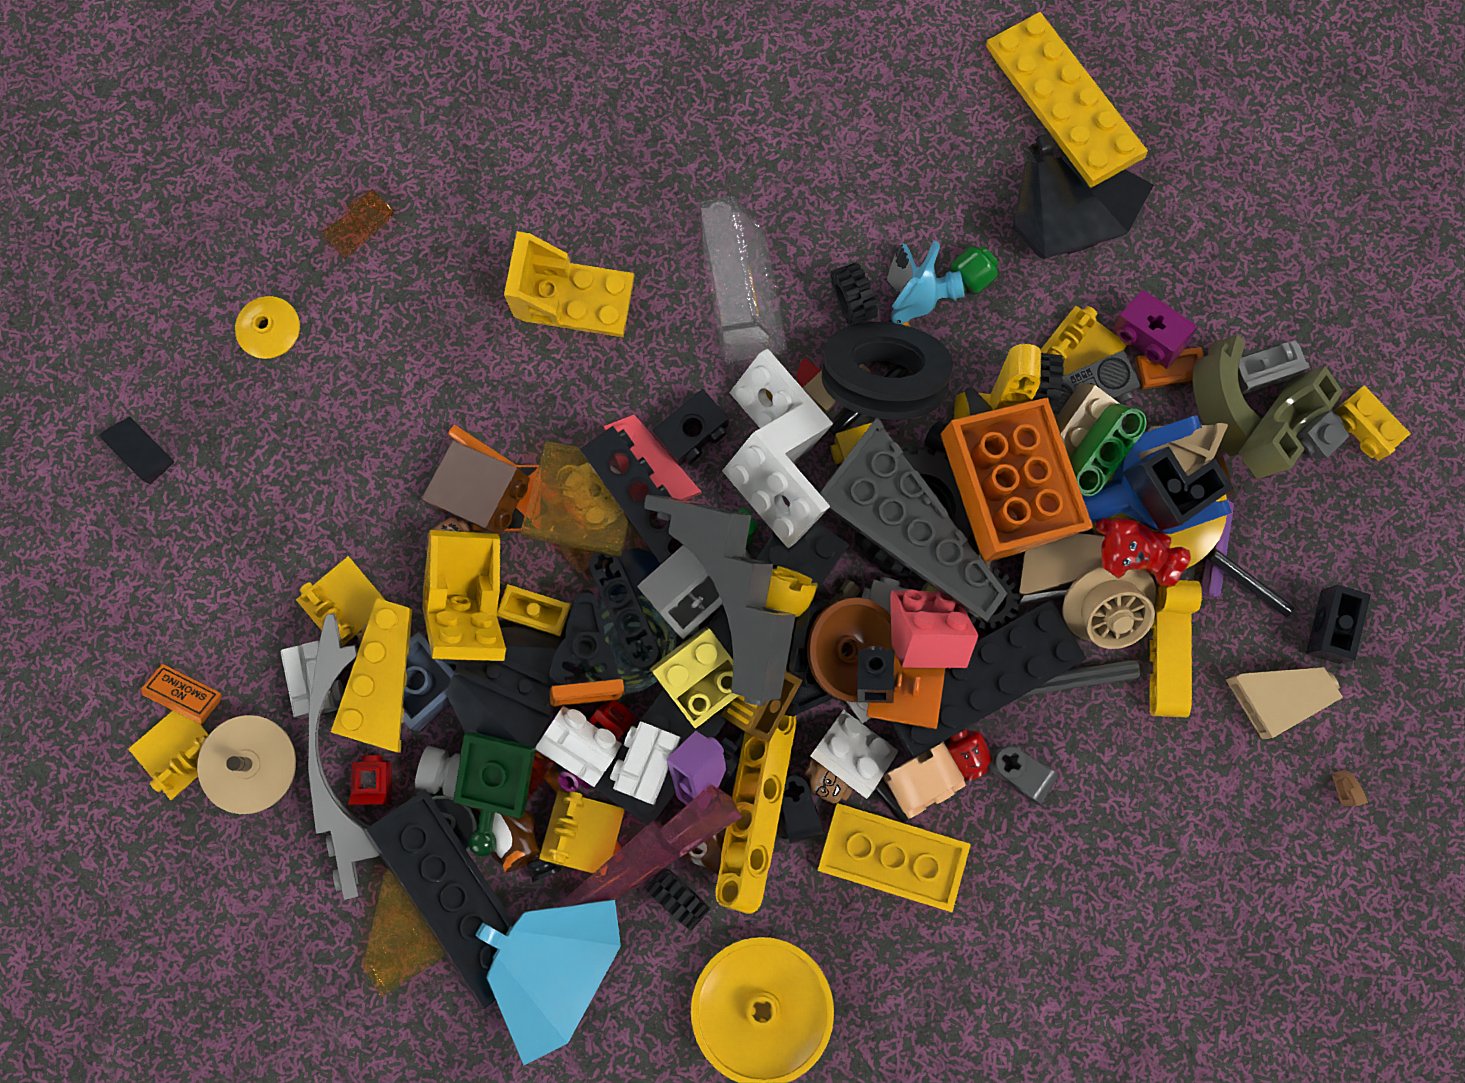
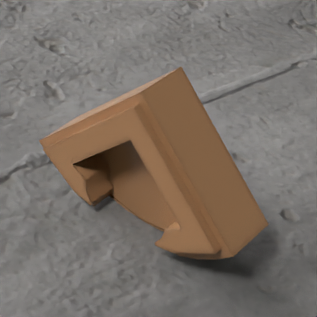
[1332,770,1368,806]

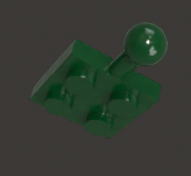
[453,731,536,857]

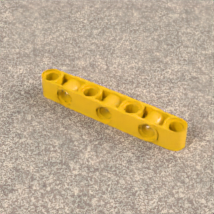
[715,715,796,914]

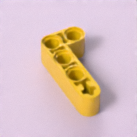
[954,344,1041,420]
[1150,580,1202,718]

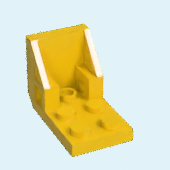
[504,231,635,337]
[423,530,506,661]

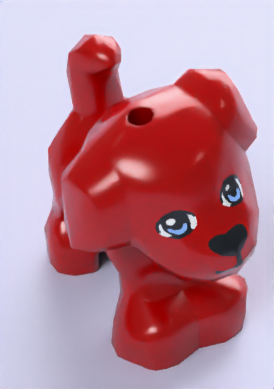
[1096,517,1191,588]

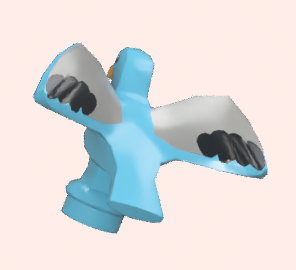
[887,240,965,327]

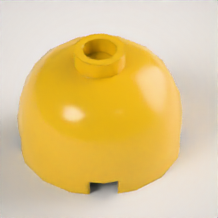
[766,566,818,617]

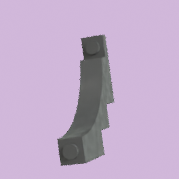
[644,495,796,706]

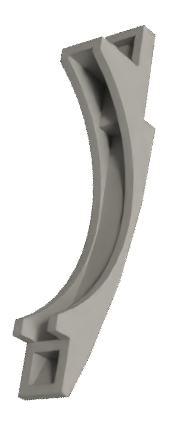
[308,613,380,900]

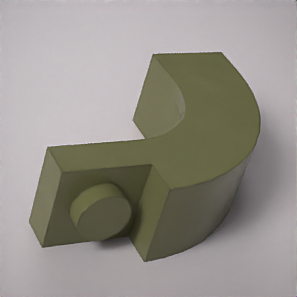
[1193,334,1262,457]

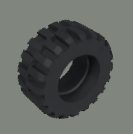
[852,447,976,581]

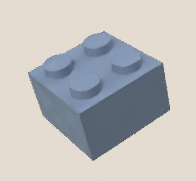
[403,631,455,731]

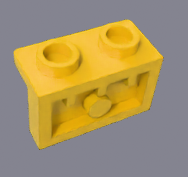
[1333,385,1411,461]

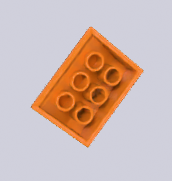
[940,397,1093,562]

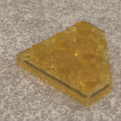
[520,441,629,556]
[363,867,445,997]

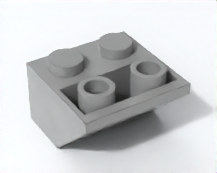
[637,545,723,639]

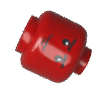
[944,729,992,781]

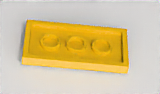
[817,803,971,912]

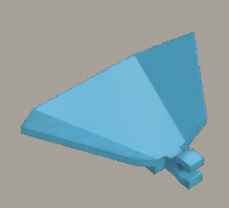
[475,899,621,1065]

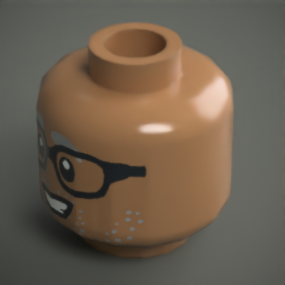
[804,758,853,804]

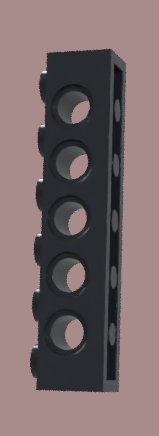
[580,426,674,564]

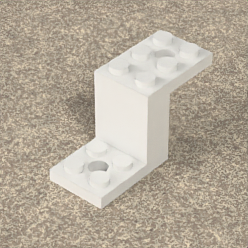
[722,349,833,548]

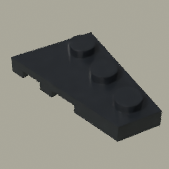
[784,598,832,717]

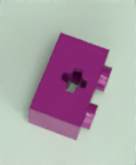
[1113,289,1197,369]

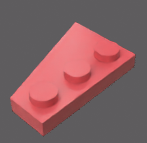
[604,415,702,513]

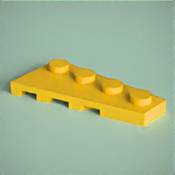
[331,598,412,753]

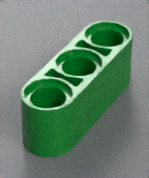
[1069,403,1147,496]

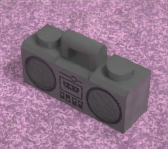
[1054,350,1140,419]

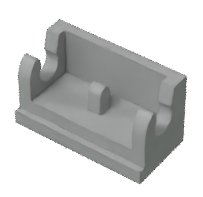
[1238,340,1310,395]

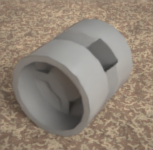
[415,745,461,799]

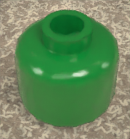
[950,245,999,294]

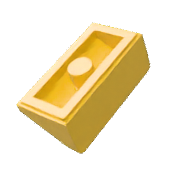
[497,584,572,637]

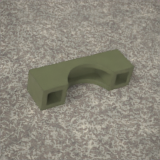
[1238,366,1343,479]

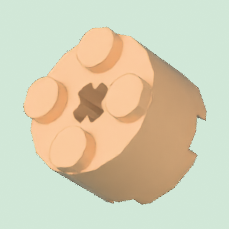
[883,742,966,819]

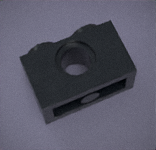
[652,389,729,466]
[1306,584,1371,664]

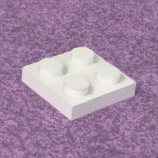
[810,710,898,799]

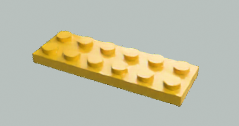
[986,12,1148,188]

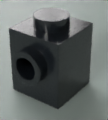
[857,646,894,703]

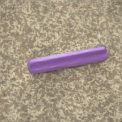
[1201,500,1234,597]

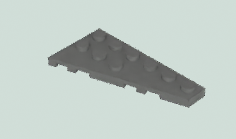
[819,418,1007,623]

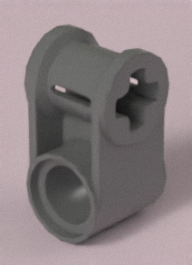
[989,747,1059,806]

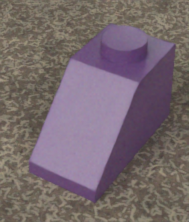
[667,731,726,817]

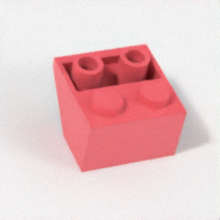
[890,589,978,668]

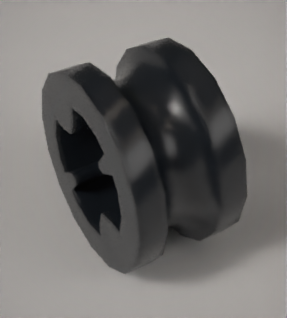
[527,860,562,882]

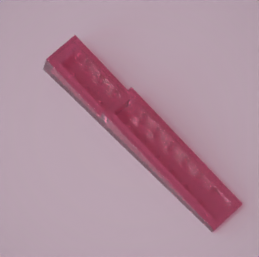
[556,784,743,907]

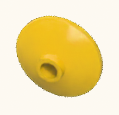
[235,296,300,359]

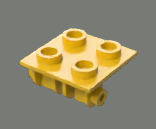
[1041,306,1128,376]
[296,556,386,647]
[128,711,209,800]
[539,791,625,877]

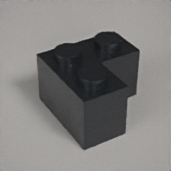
[1122,446,1234,531]

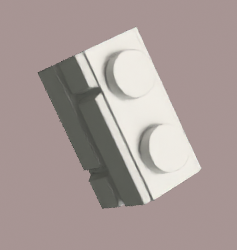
[281,641,344,719]
[536,706,622,787]
[610,721,681,805]

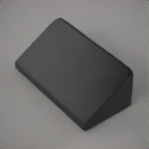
[98,417,175,485]

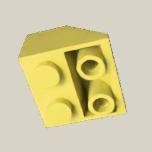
[649,627,739,729]

